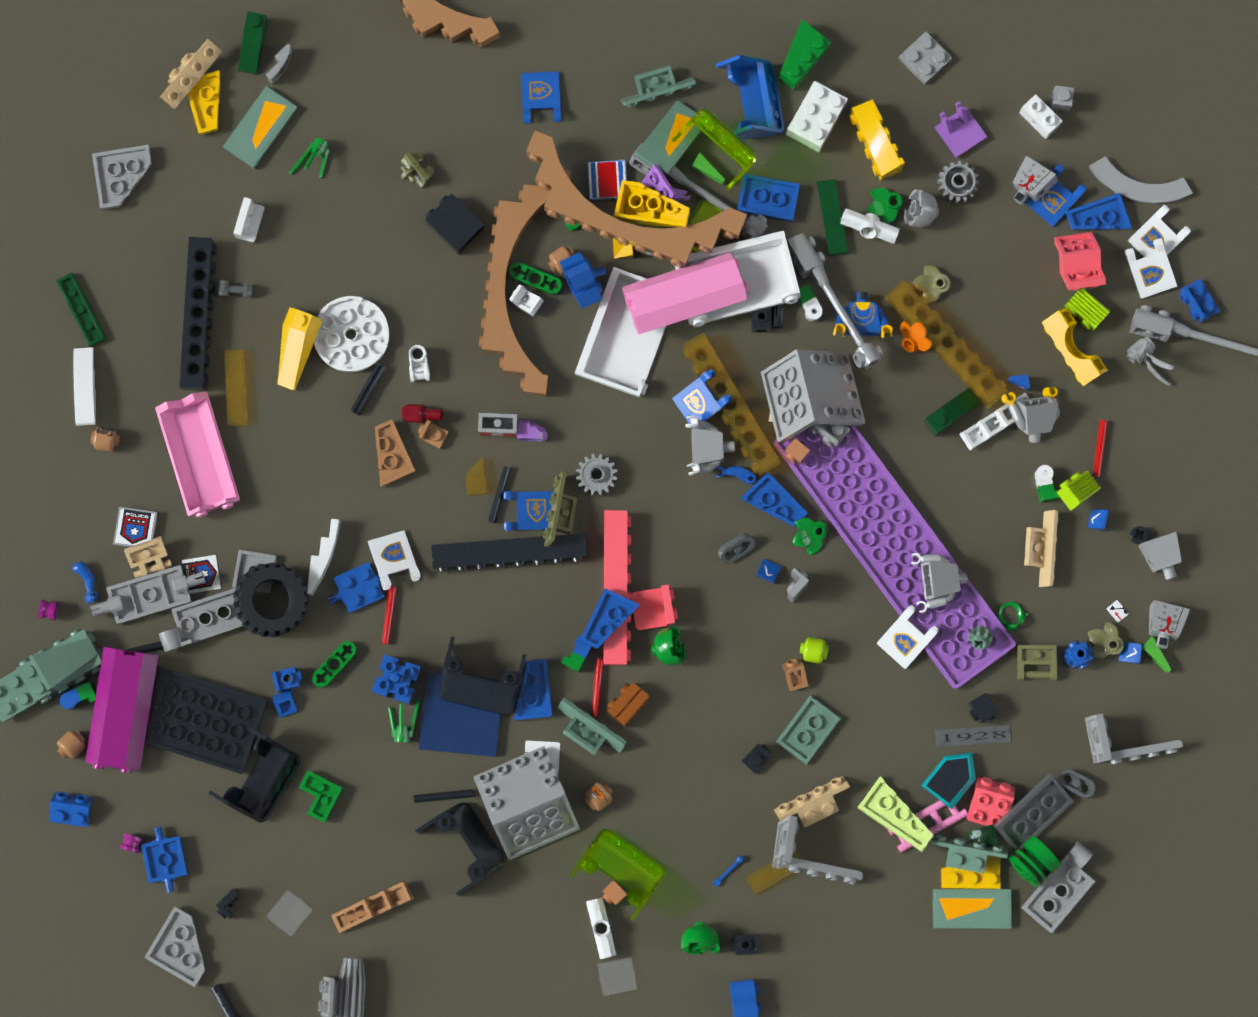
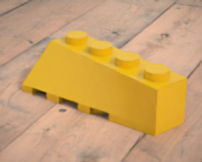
[849,99,905,180]

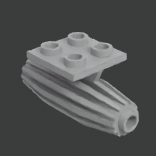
[318,958,366,1017]

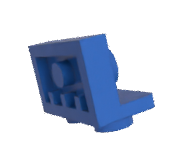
[1179,279,1220,323]

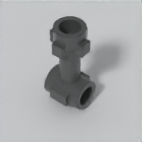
[216,280,253,298]

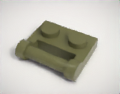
[1017,645,1057,680]

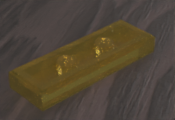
[745,850,802,894]

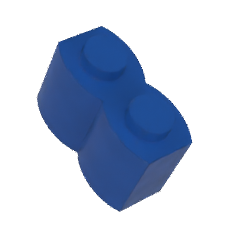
[729,979,762,1017]

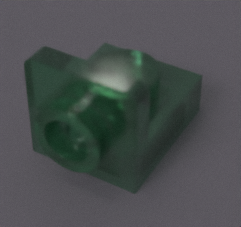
[965,824,999,846]

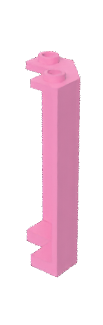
[622,252,749,335]
[155,392,240,518]

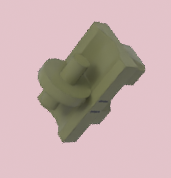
[401,151,434,188]

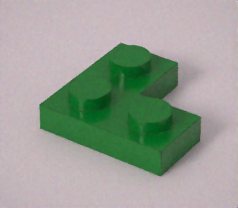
[299,771,343,823]

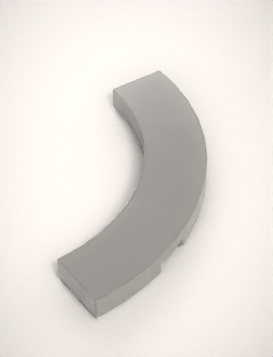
[1089,156,1193,204]

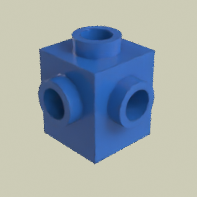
[1064,640,1094,669]

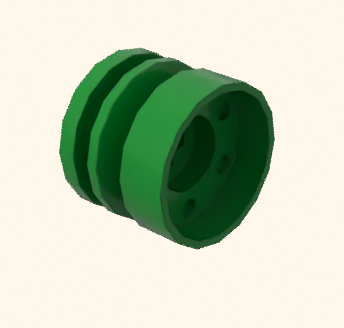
[1008,835,1061,888]

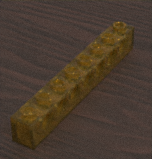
[885,280,1007,409]
[682,332,781,477]

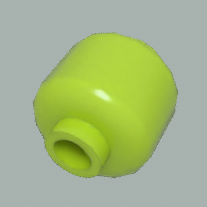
[800,637,829,664]

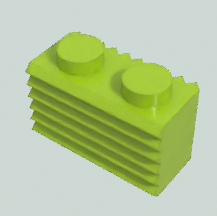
[1065,288,1110,331]
[1057,470,1101,511]

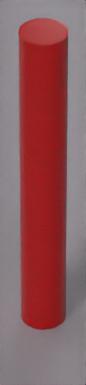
[1093,420,1108,478]
[382,587,397,645]
[591,658,604,717]

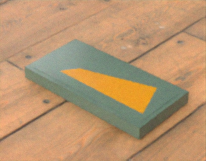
[223,86,298,169]
[635,100,708,176]
[933,889,1012,929]

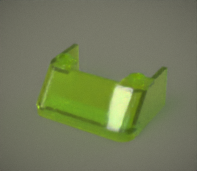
[672,107,757,190]
[569,829,665,921]

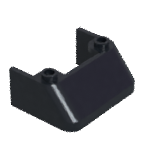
[439,637,527,715]
[208,726,301,823]
[415,802,504,896]

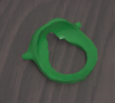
[998,602,1029,631]

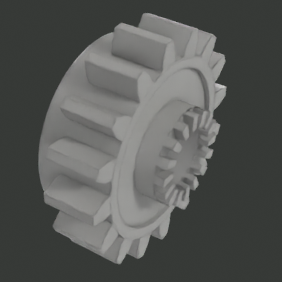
[937,161,979,204]
[576,454,617,496]

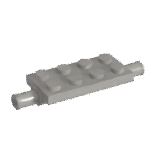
[91,565,206,625]

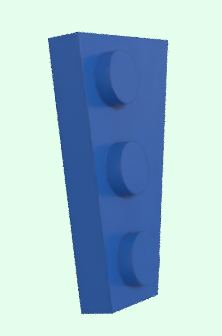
[740,472,808,527]

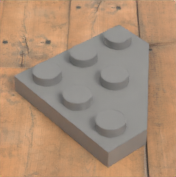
[92,145,152,210]
[144,906,206,987]

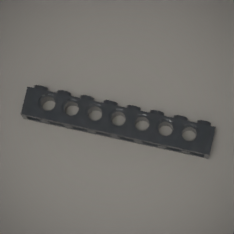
[179,237,217,391]

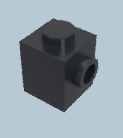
[967,693,998,724]

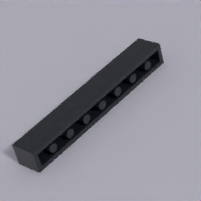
[431,533,587,573]

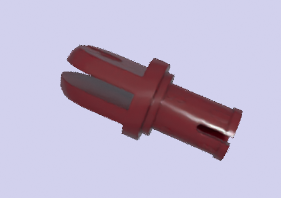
[401,404,443,423]

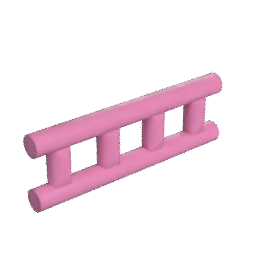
[887,800,968,853]

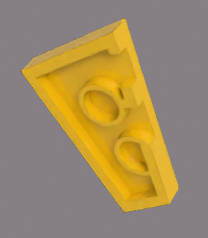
[187,70,220,135]
[941,855,1000,889]

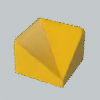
[613,238,633,259]

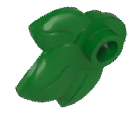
[867,188,903,224]
[792,518,828,555]

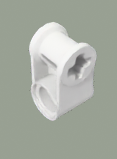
[409,345,430,383]

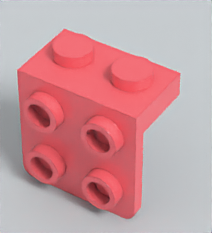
[631,584,678,630]
[967,776,1015,828]

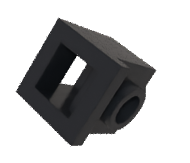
[751,307,771,333]
[731,934,760,955]

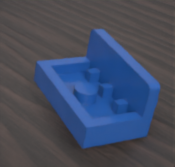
[49,792,93,827]

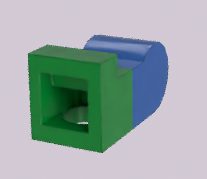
[561,636,591,673]
[60,682,96,710]

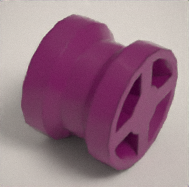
[38,599,58,621]
[120,833,143,854]

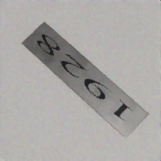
[935,725,1011,747]

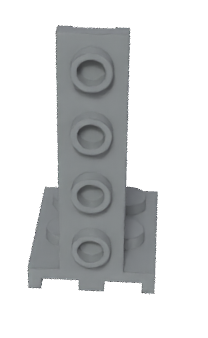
[1085,713,1183,764]
[772,816,863,884]

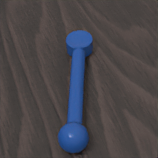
[713,855,744,886]

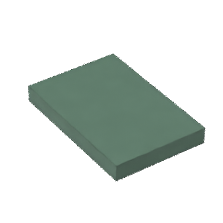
[776,695,841,765]

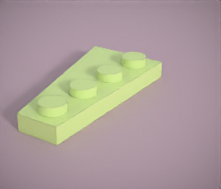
[858,776,933,852]

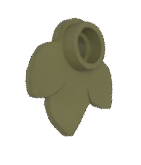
[912,265,950,303]
[1088,622,1124,659]

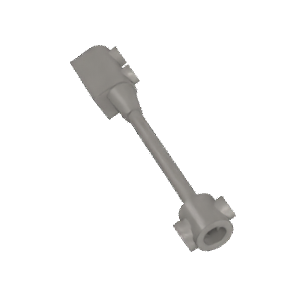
[629,142,768,240]
[787,233,883,369]
[1129,305,1258,356]

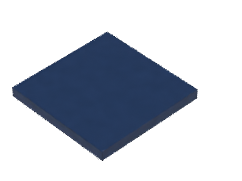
[419,672,500,757]

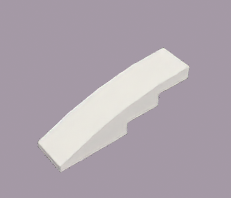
[73,347,96,426]
[959,393,1030,450]
[307,519,341,596]

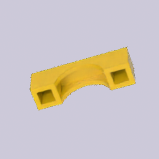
[1042,307,1108,386]

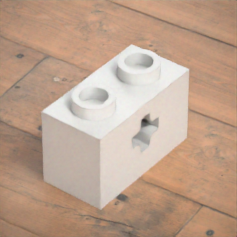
[1019,94,1062,139]

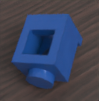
[272,667,303,693]

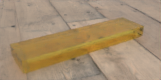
[225,349,247,427]

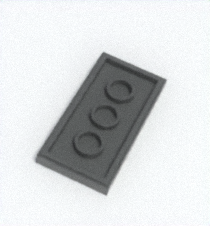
[994,773,1074,851]

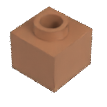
[784,438,810,464]
[602,880,627,905]

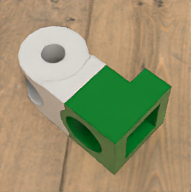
[797,284,822,322]
[1035,465,1060,503]

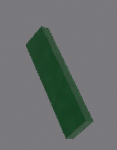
[816,179,848,256]
[56,272,107,348]

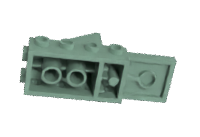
[0,629,103,723]

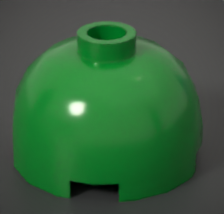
[651,626,686,666]
[681,922,720,955]

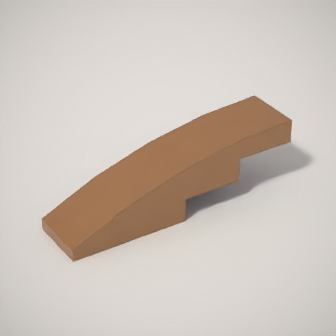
[331,881,413,933]

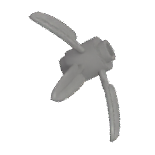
[1127,337,1174,386]

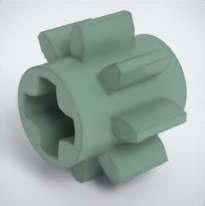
[968,626,993,650]

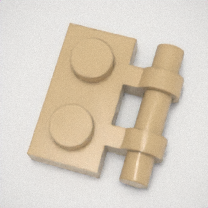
[124,536,172,579]

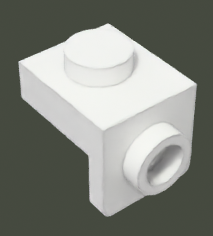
[510,285,544,316]

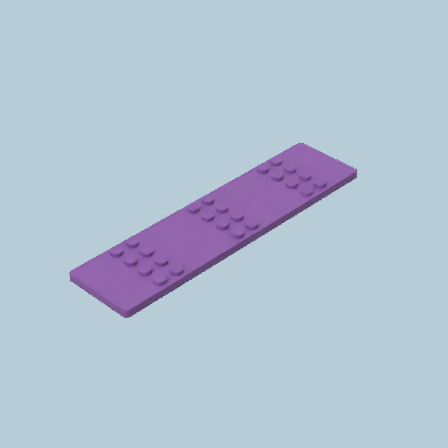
[774,425,1016,689]

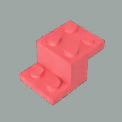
[1054,232,1106,290]

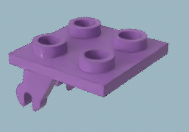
[935,101,987,158]
[641,164,691,203]

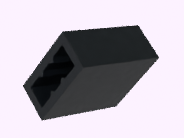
[425,193,485,255]

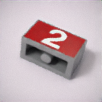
[478,413,518,437]

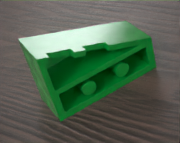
[779,19,831,91]

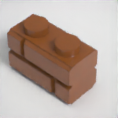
[607,682,650,727]

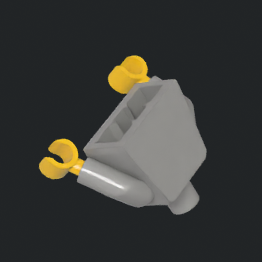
[1001,387,1060,443]

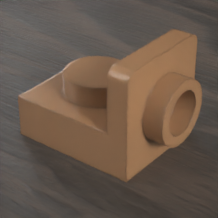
[418,420,449,449]
[782,659,808,691]

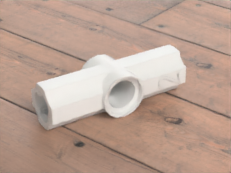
[840,208,899,244]
[586,897,617,959]

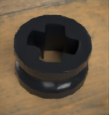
[1129,526,1148,544]

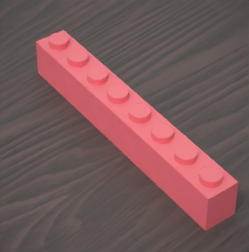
[604,510,631,666]

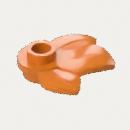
[900,321,932,352]

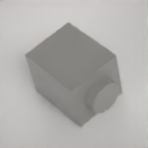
[1050,85,1074,112]

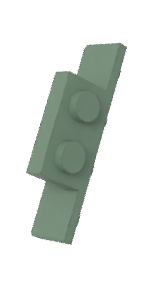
[621,65,696,107]
[557,698,627,755]
[930,834,1008,873]

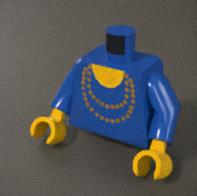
[833,292,893,338]

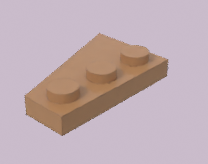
[375,419,416,487]

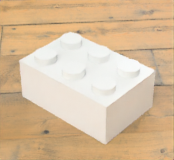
[786,81,848,152]

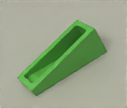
[692,153,725,185]
[1142,636,1171,673]

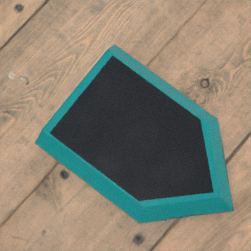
[921,753,976,809]

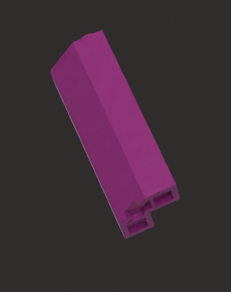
[85,647,158,773]

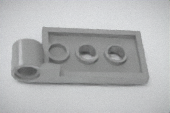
[159,588,242,652]
[1021,841,1095,934]

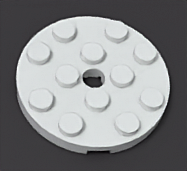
[314,296,389,372]

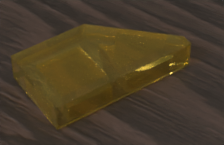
[465,458,486,496]

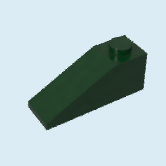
[238,11,269,75]
[923,388,980,436]

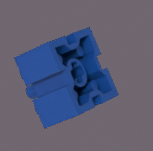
[559,252,606,309]
[372,655,422,705]

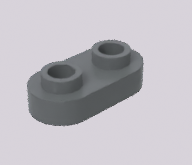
[718,533,755,564]
[1058,769,1095,798]

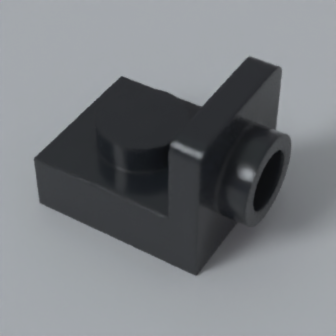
[742,744,772,774]
[216,888,240,919]

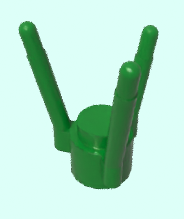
[290,138,330,178]
[388,699,421,742]

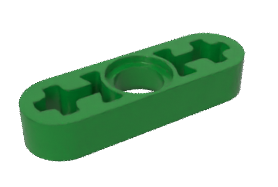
[509,262,562,295]
[312,641,357,688]

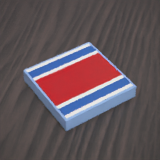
[588,160,626,201]

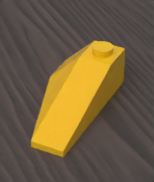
[614,180,690,228]
[278,308,322,391]

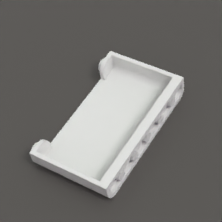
[675,231,800,327]
[575,267,666,398]

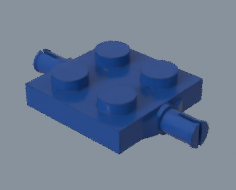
[328,562,391,613]
[141,826,188,893]

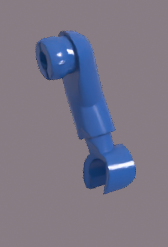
[713,466,756,484]
[72,562,99,603]

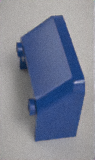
[716,55,784,139]

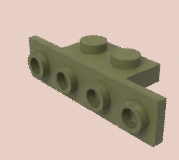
[543,471,578,547]

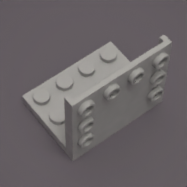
[761,349,865,443]
[473,746,580,860]

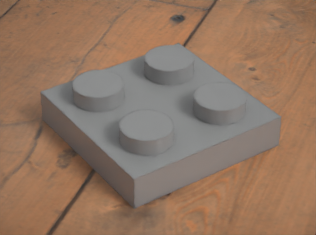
[898,31,952,85]

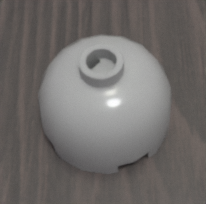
[904,189,939,228]

